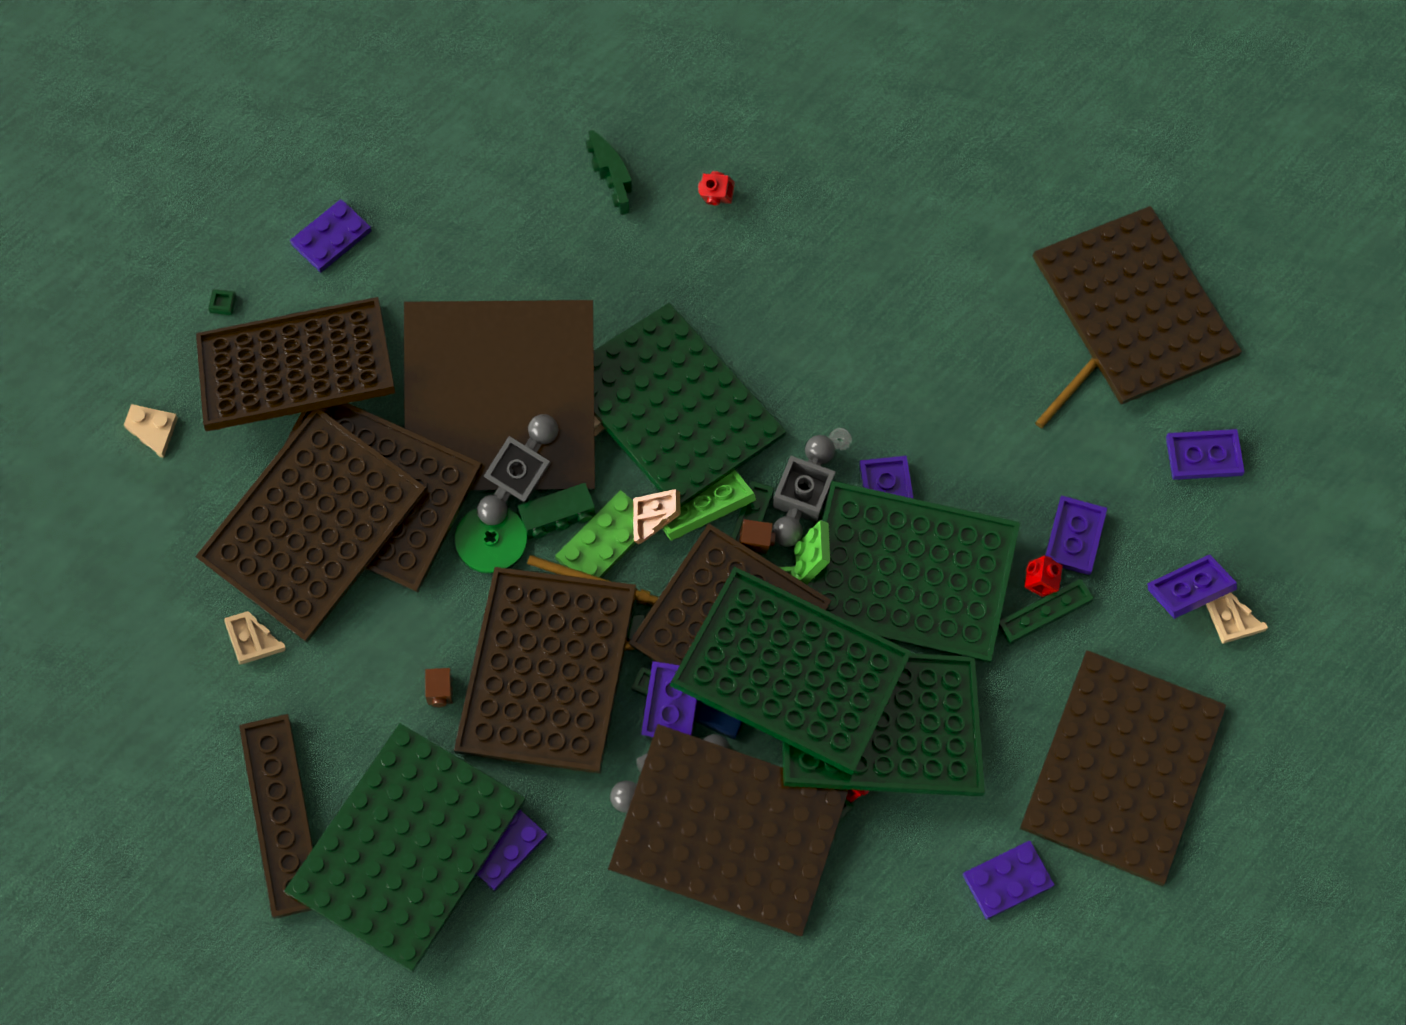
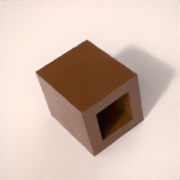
[739,519,776,554]
[425,668,453,707]

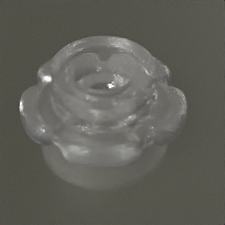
[829,428,852,450]

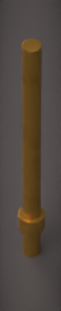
[1035,358,1097,429]
[527,555,659,605]

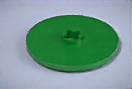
[455,508,527,573]

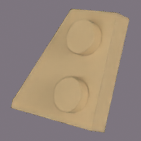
[124,404,178,458]
[1206,592,1268,644]
[224,611,285,665]

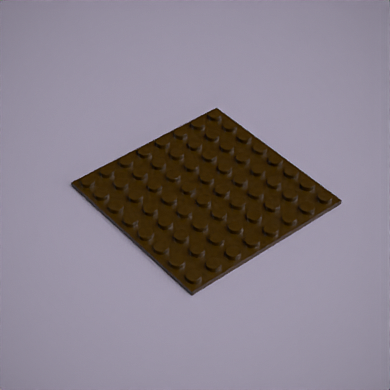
[404,300,595,490]

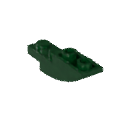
[585,130,632,215]

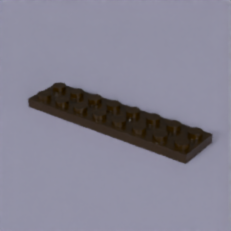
[239,714,313,919]

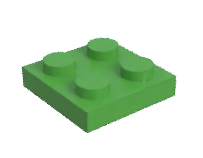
[794,520,830,585]

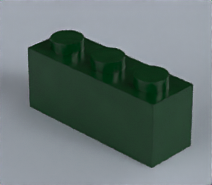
[518,483,596,539]

